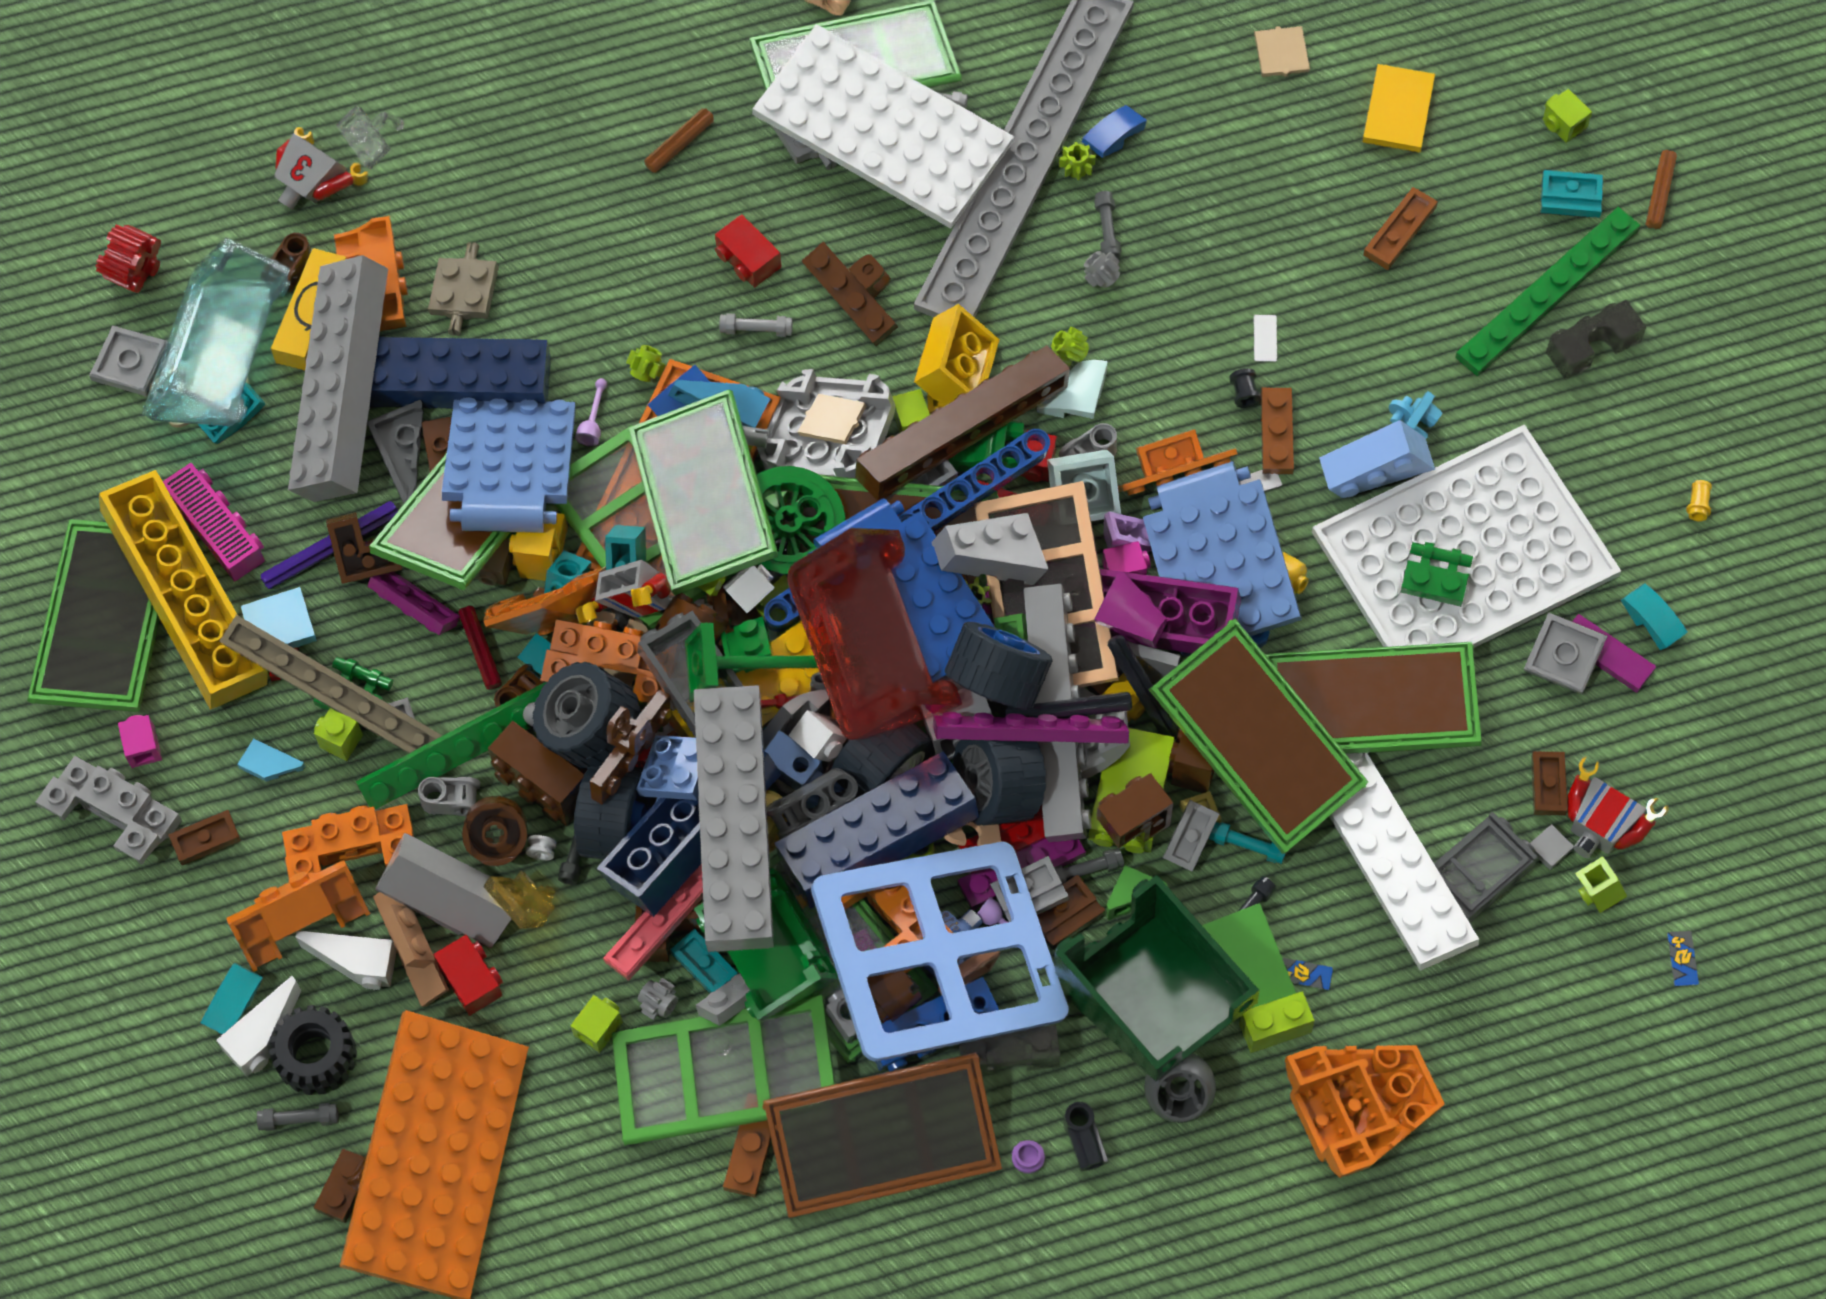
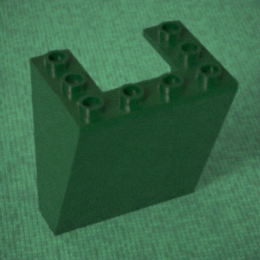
[1055,875,1259,1081]

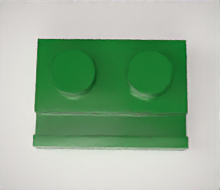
[721,616,774,674]

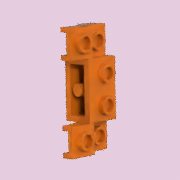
[334,216,408,331]
[540,619,681,703]
[282,804,414,879]
[226,860,370,972]
[841,885,953,974]

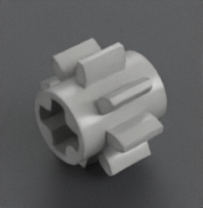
[1084,251,1120,288]
[638,978,678,1020]

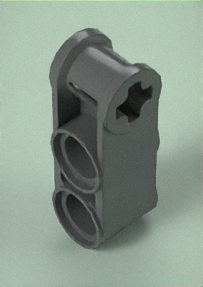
[767,768,858,839]

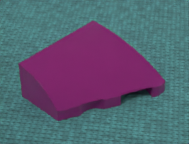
[1094,571,1167,648]

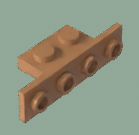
[373,892,449,1007]

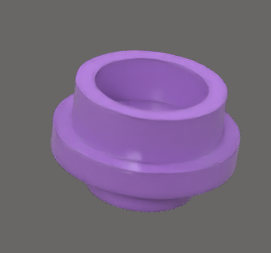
[1012,1140,1045,1174]

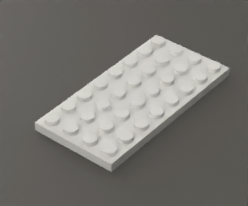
[753,24,1014,229]

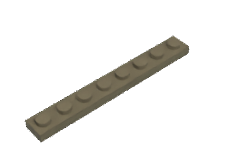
[220,615,442,753]

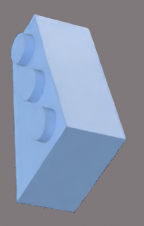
[1319,420,1435,498]

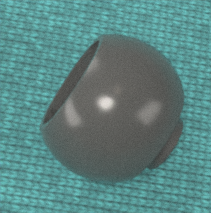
[1144,1053,1216,1123]

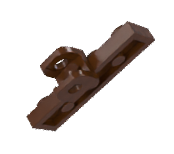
[801,241,898,346]
[590,690,672,805]

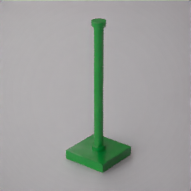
[685,623,870,703]

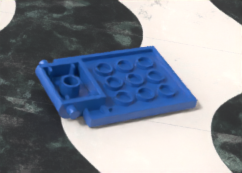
[808,498,995,707]

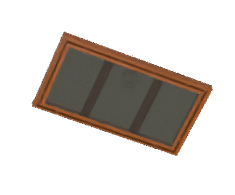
[762,1052,1002,1218]

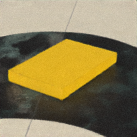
[1363,64,1435,152]

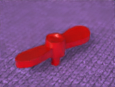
[761,693,799,710]

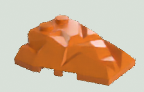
[1285,1045,1445,1178]

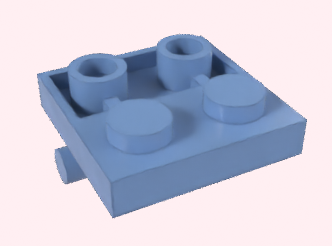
[636,735,699,803]

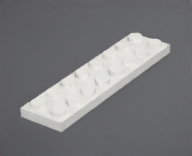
[1330,753,1479,970]

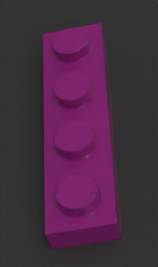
[957,839,1086,910]

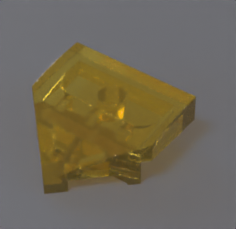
[483,871,555,929]

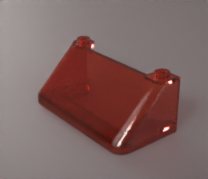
[787,528,963,740]

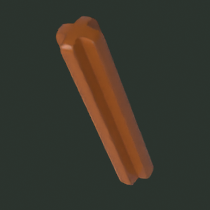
[644,108,714,173]
[1646,150,1677,229]

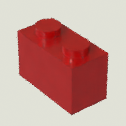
[715,214,782,288]
[433,934,503,1016]

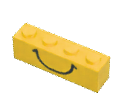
[271,248,347,370]

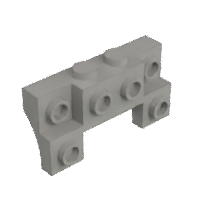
[35,756,182,865]

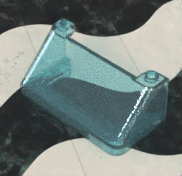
[142,237,290,426]

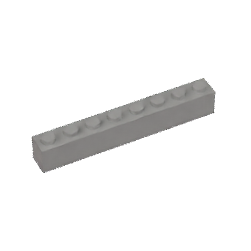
[1024,584,1092,842]

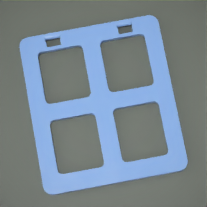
[811,842,1068,1061]

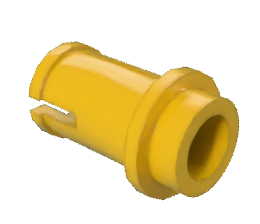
[1686,480,1712,521]

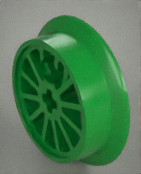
[732,466,845,574]

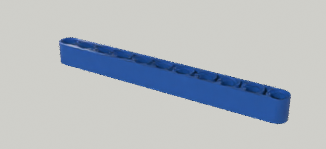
[764,429,1050,632]

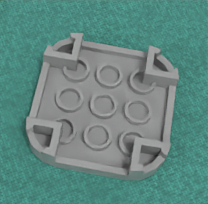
[756,369,896,478]

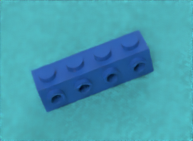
[875,977,999,1072]

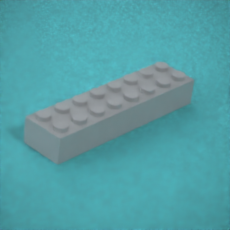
[288,255,388,502]
[694,685,774,952]

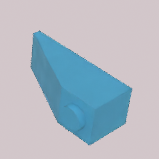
[668,380,770,429]

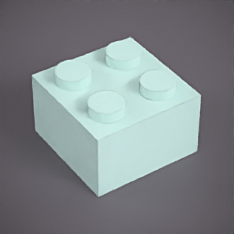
[1047,450,1121,526]

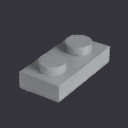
[1163,800,1219,871]
[696,973,750,1026]

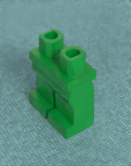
[948,421,1024,472]

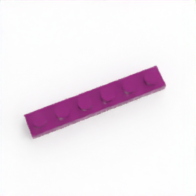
[932,712,1129,744]

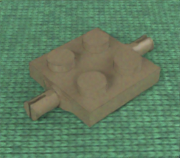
[428,242,499,336]

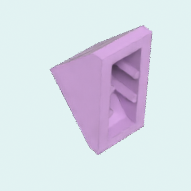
[1103,512,1152,552]

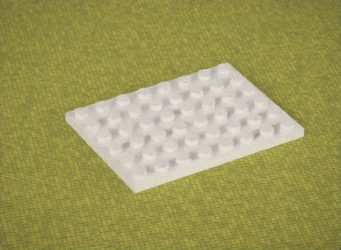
[1312,425,1621,648]

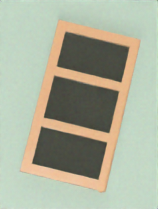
[974,481,1119,688]

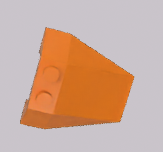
[484,566,606,636]

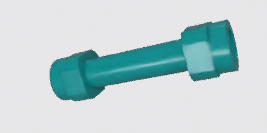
[1209,822,1286,864]

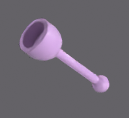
[575,378,607,446]
[977,897,1008,925]

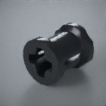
[1229,368,1262,408]

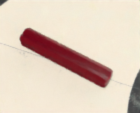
[458,605,502,690]

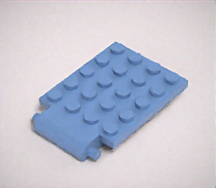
[442,397,575,533]
[1143,461,1302,658]

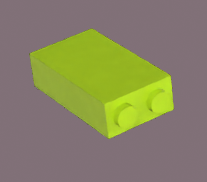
[1088,728,1174,854]

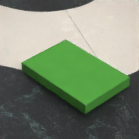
[1202,903,1296,1009]

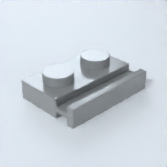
[991,856,1070,922]

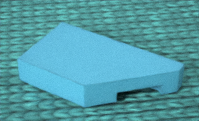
[237,738,305,782]

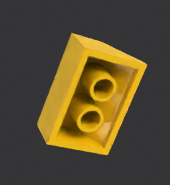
[914,304,1000,403]

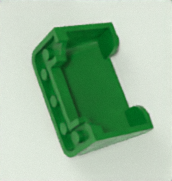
[694,868,839,1020]

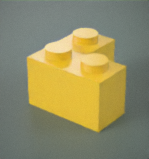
[509,513,568,581]

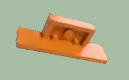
[1118,429,1238,496]

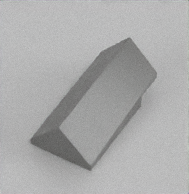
[375,833,520,948]

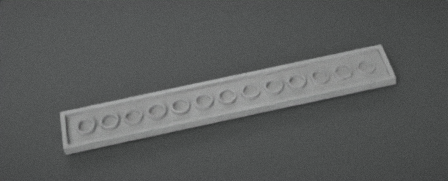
[914,0,1134,317]

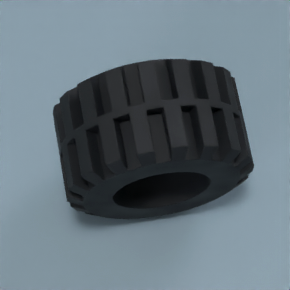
[269,1005,357,1095]

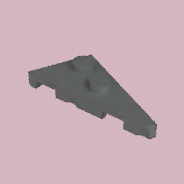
[367,400,424,505]

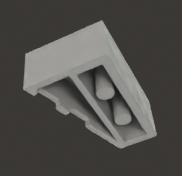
[931,513,1048,585]

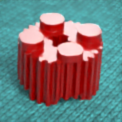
[96,224,161,293]

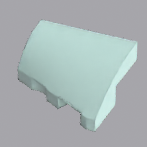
[1037,360,1107,419]

